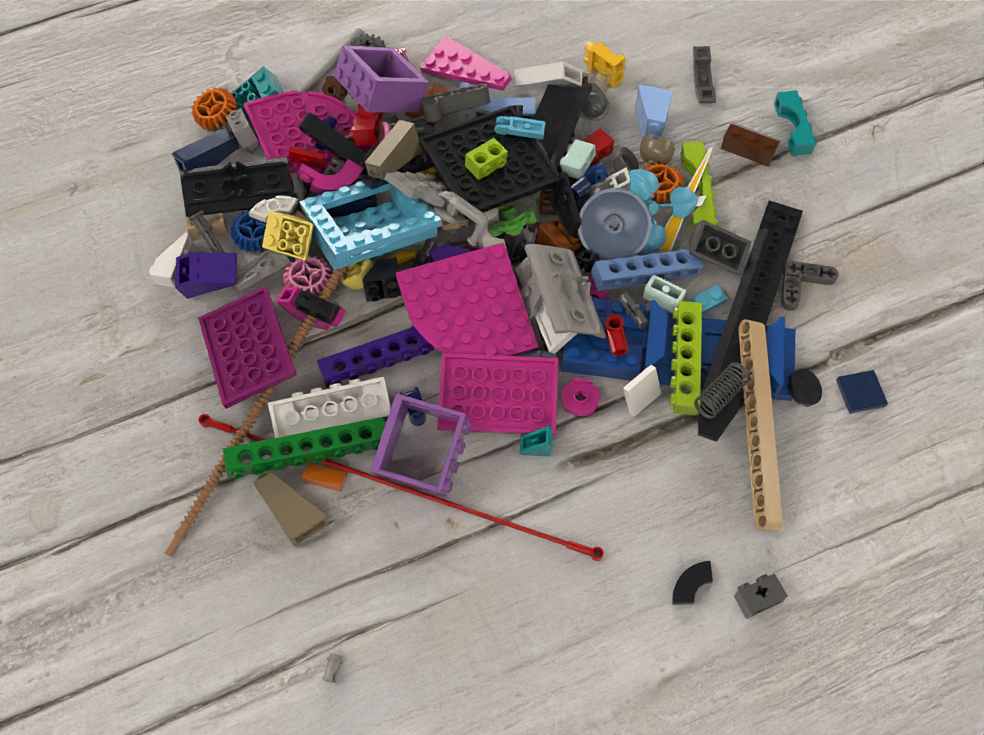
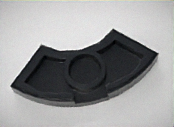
[672,561,713,605]

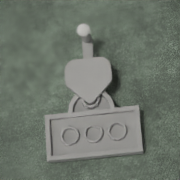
[384,171,488,246]

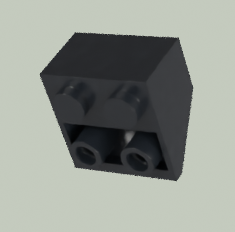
[362,257,401,302]

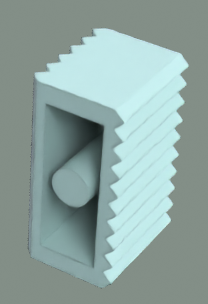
[560,139,596,179]
[643,275,686,313]

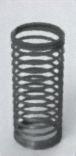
[694,362,751,419]

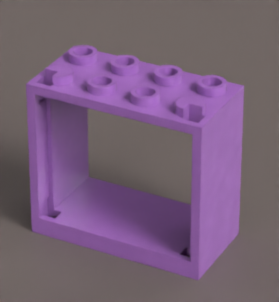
[370,393,472,497]

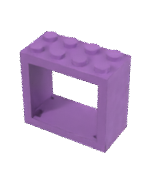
[334,45,428,112]

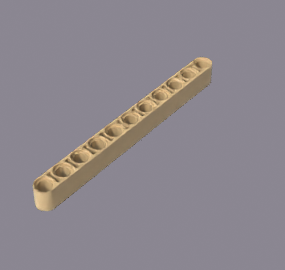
[739,319,783,532]

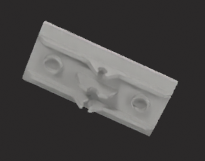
[524,244,606,339]

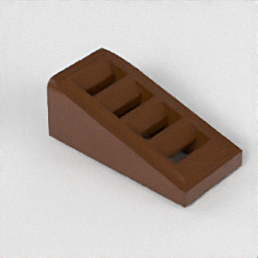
[539,186,557,215]

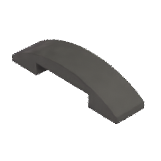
[693,46,716,103]

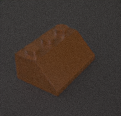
[720,123,781,167]

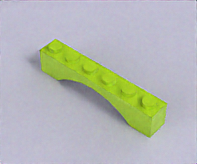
[680,142,719,233]

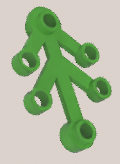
[489,205,537,237]

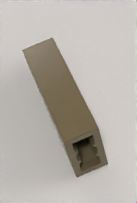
[365,120,422,180]
[253,472,329,546]

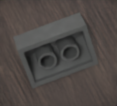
[689,220,752,275]

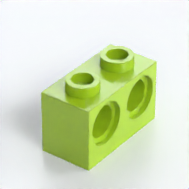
[465,138,508,180]

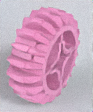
[283,254,333,296]

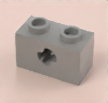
[226,108,258,149]

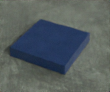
[836,370,888,414]

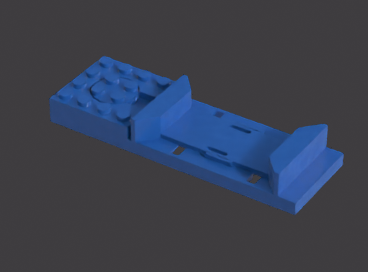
[562,298,796,401]

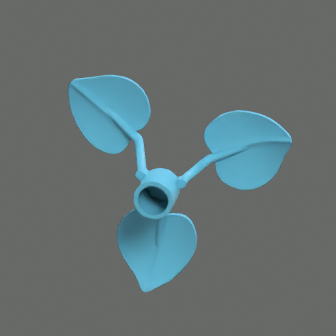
[629,169,698,255]

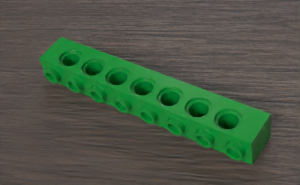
[222,417,385,479]

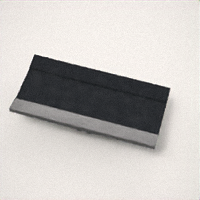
[533,84,592,170]
[180,157,294,218]

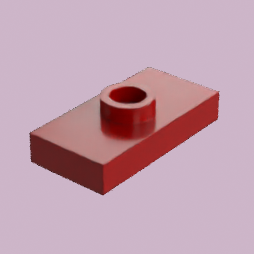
[288,146,326,169]

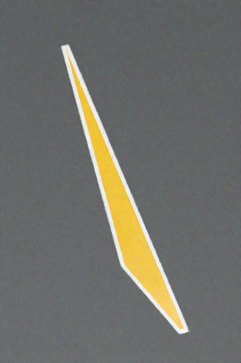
[660,148,713,253]

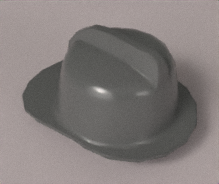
[581,83,609,121]
[613,147,639,173]

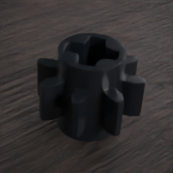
[577,250,600,273]

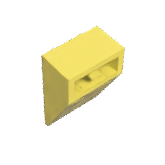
[262,212,314,261]

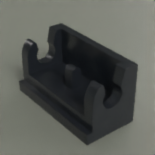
[509,224,539,263]
[294,288,340,325]

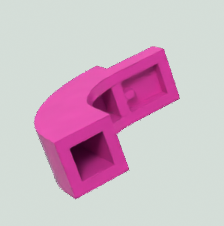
[297,159,363,195]
[276,287,346,330]

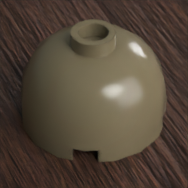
[640,135,675,165]

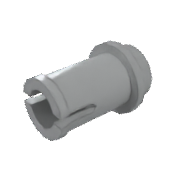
[322,653,343,683]

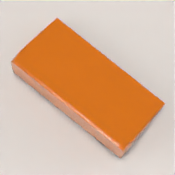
[302,463,348,492]

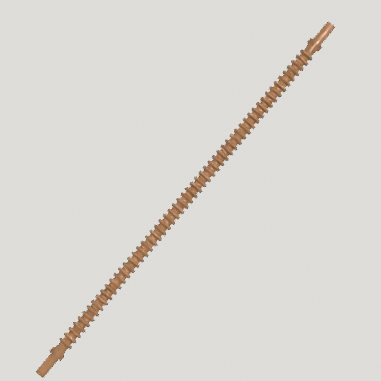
[165,265,350,557]

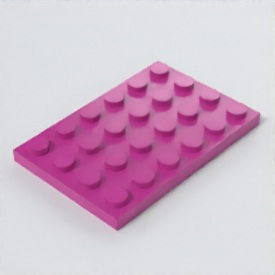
[437,353,558,436]

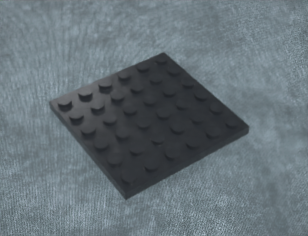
[419,105,560,219]

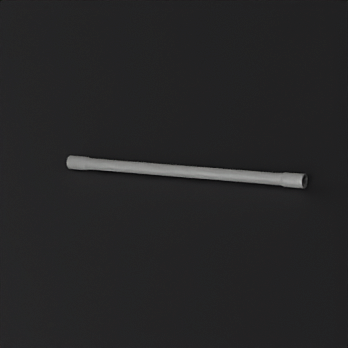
[245,28,365,154]

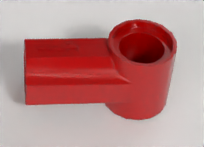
[604,315,629,356]

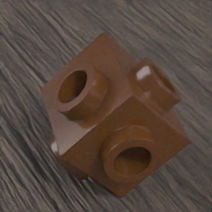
[322,76,348,100]

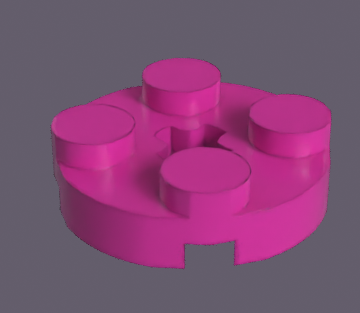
[561,378,600,416]

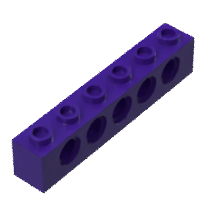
[317,327,434,388]

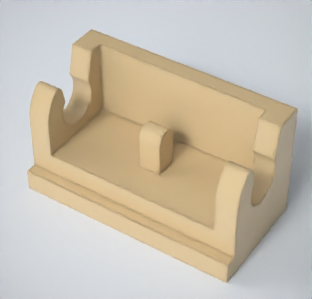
[186,213,227,241]

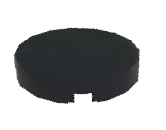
[787,368,822,407]

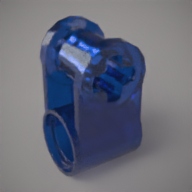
[399,387,427,426]

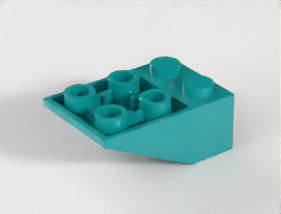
[230,66,283,118]

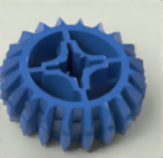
[231,209,267,253]

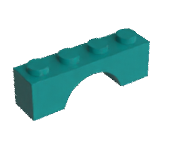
[774,90,817,156]

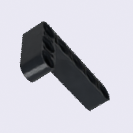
[298,112,375,175]

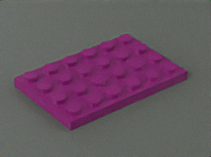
[198,286,297,409]

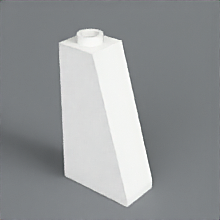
[513,61,583,90]

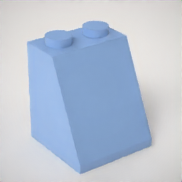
[635,84,673,139]

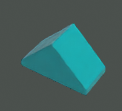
[520,426,552,456]

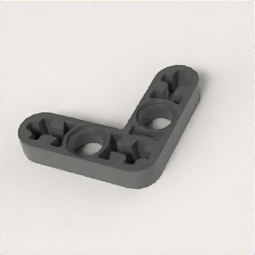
[781,261,839,311]

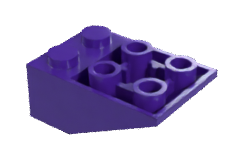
[175,252,237,299]

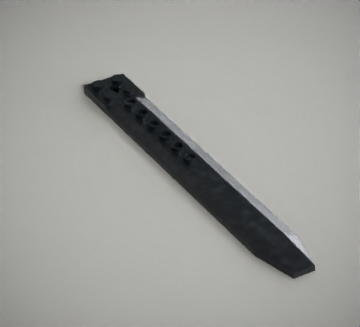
[698,200,803,442]

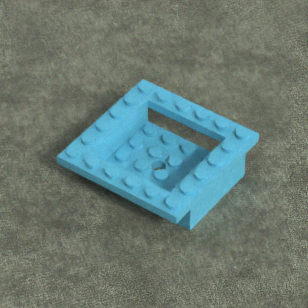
[299,181,442,270]

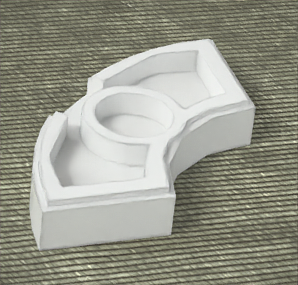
[249,196,298,223]

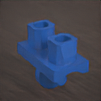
[575,162,609,186]

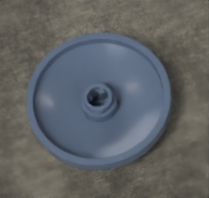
[578,188,651,260]

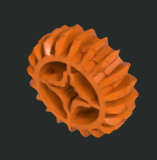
[191,87,237,131]
[642,162,684,204]

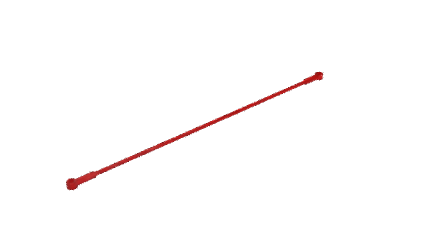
[198,414,604,561]

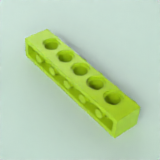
[670,301,702,415]

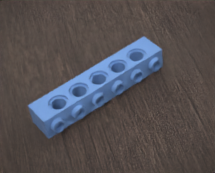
[591,248,704,291]

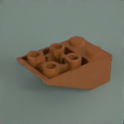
[534,220,584,254]

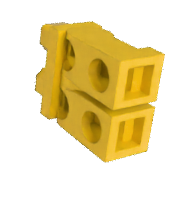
[583,41,626,88]

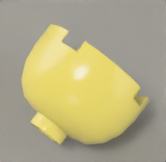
[341,259,373,290]

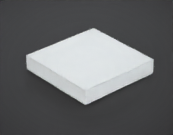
[623,365,662,417]

